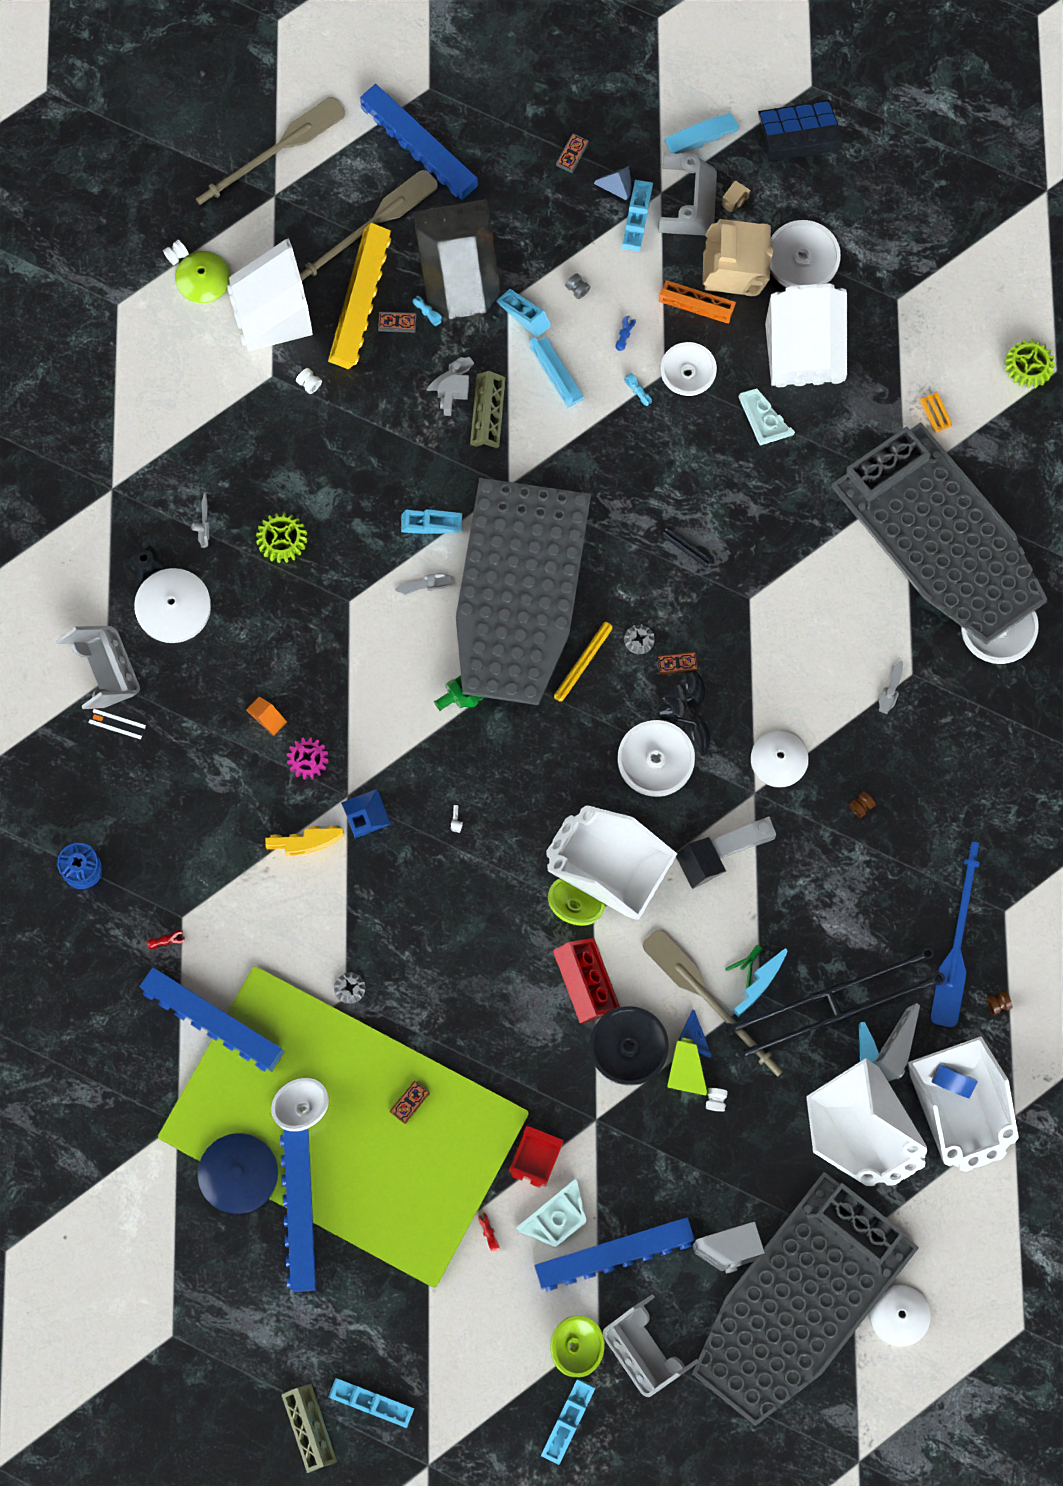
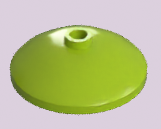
[175,251,231,304]
[548,878,605,926]
[550,1315,604,1377]

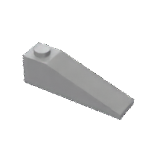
[711,817,776,859]
[874,1003,920,1082]

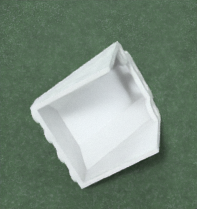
[227,239,313,351]
[765,283,847,387]
[546,805,677,920]
[908,1036,1019,1172]
[806,1058,927,1186]

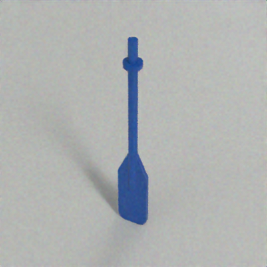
[930,842,980,1027]

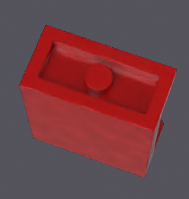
[509,1126,564,1188]

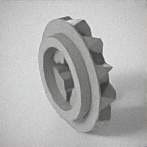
[624,624,655,654]
[334,972,365,1004]

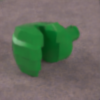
[434,675,486,711]

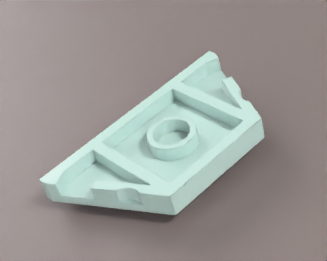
[516,1179,586,1248]

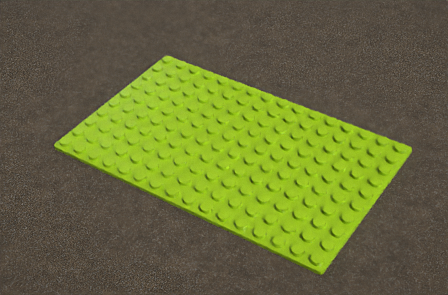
[158,967,529,1288]

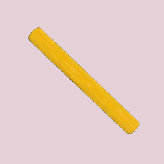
[554,622,613,702]

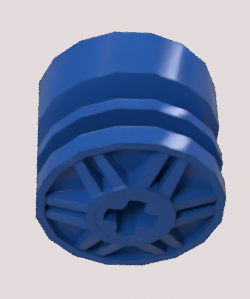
[57,843,102,889]

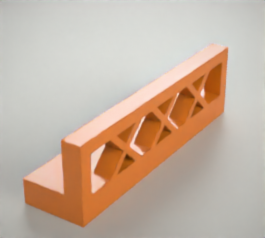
[659,280,736,324]

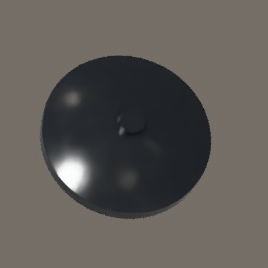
[590,1006,669,1086]

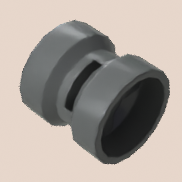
[565,273,591,299]

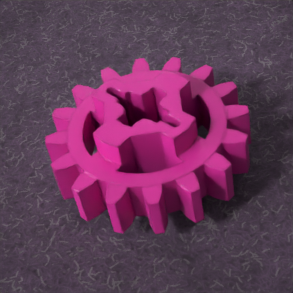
[287,737,329,780]

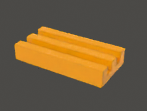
[920,392,952,433]

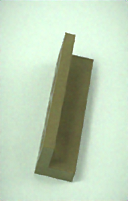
[470,371,505,448]
[282,1384,337,1473]

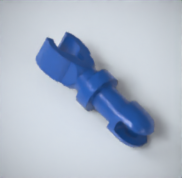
[615,316,636,351]

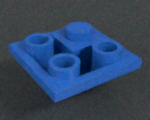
[341,789,391,838]

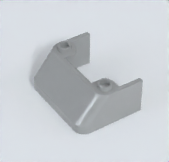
[659,153,717,235]
[56,626,140,709]
[692,1222,764,1274]
[603,1294,699,1397]

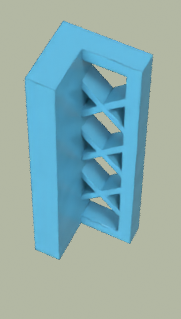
[530,337,584,408]

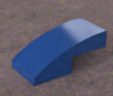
[931,1064,978,1099]

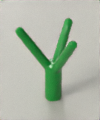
[725,945,763,989]

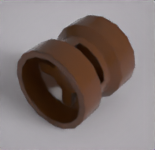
[848,791,876,818]
[987,990,1013,1015]

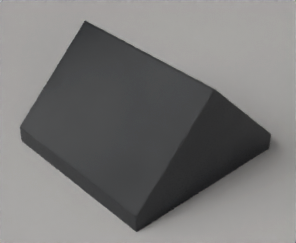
[676,837,727,889]

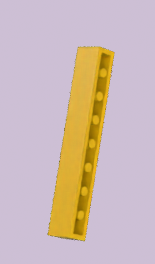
[328,223,391,369]

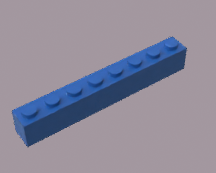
[360,83,478,200]
[140,967,285,1072]
[280,1128,316,1292]
[534,1217,695,1292]

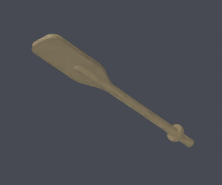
[196,97,345,205]
[300,170,438,281]
[643,930,783,1077]

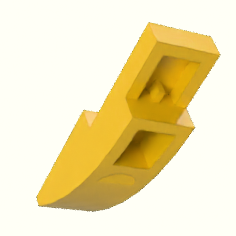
[265,825,344,856]

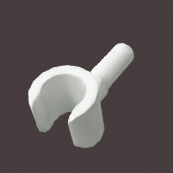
[451,805,463,833]

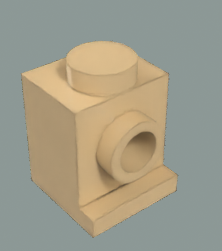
[722,181,750,212]

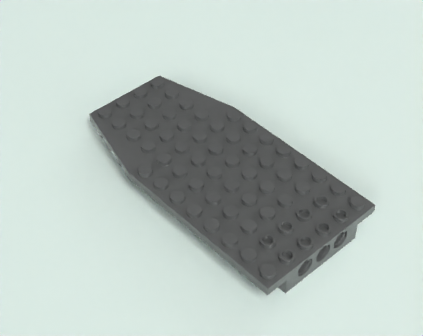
[831,422,1047,645]
[456,478,591,705]
[692,1172,919,1426]

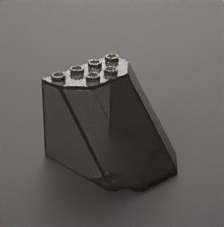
[413,199,501,320]

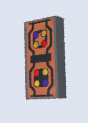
[556,134,589,173]
[378,312,416,333]

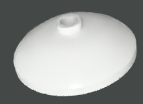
[661,342,717,396]
[751,731,808,787]
[271,1078,329,1131]
[870,1285,931,1346]

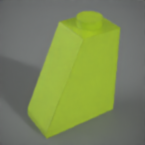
[667,1037,707,1096]

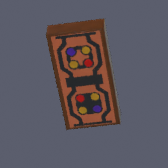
[657,652,698,675]
[390,1081,430,1124]

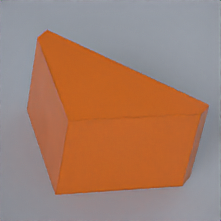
[246,697,287,736]

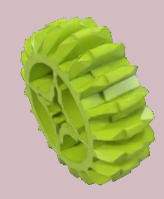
[1004,339,1055,389]
[256,513,307,563]

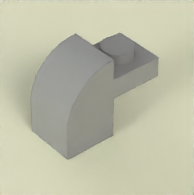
[438,375,469,416]

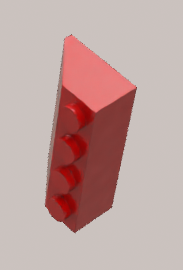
[553,938,620,1023]

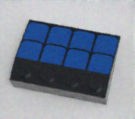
[758,100,842,162]

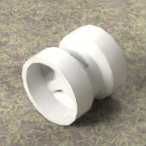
[163,240,189,265]
[296,368,322,394]
[706,1088,728,1111]

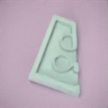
[739,389,795,445]

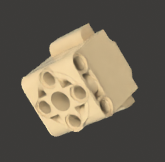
[703,219,773,296]

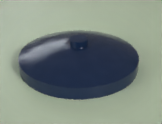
[198,1133,278,1214]

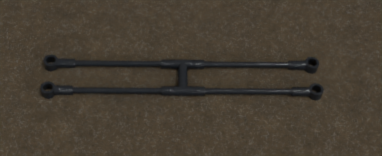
[723,948,945,1062]

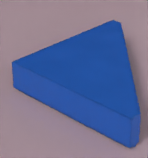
[678,1009,711,1058]

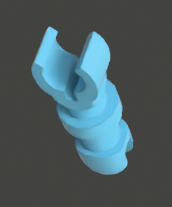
[413,296,442,326]
[624,373,652,406]

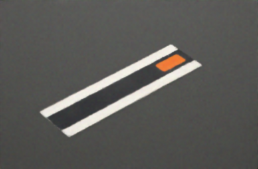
[89,709,146,739]

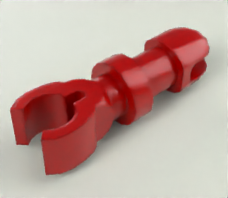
[147,929,185,949]
[478,1213,500,1252]

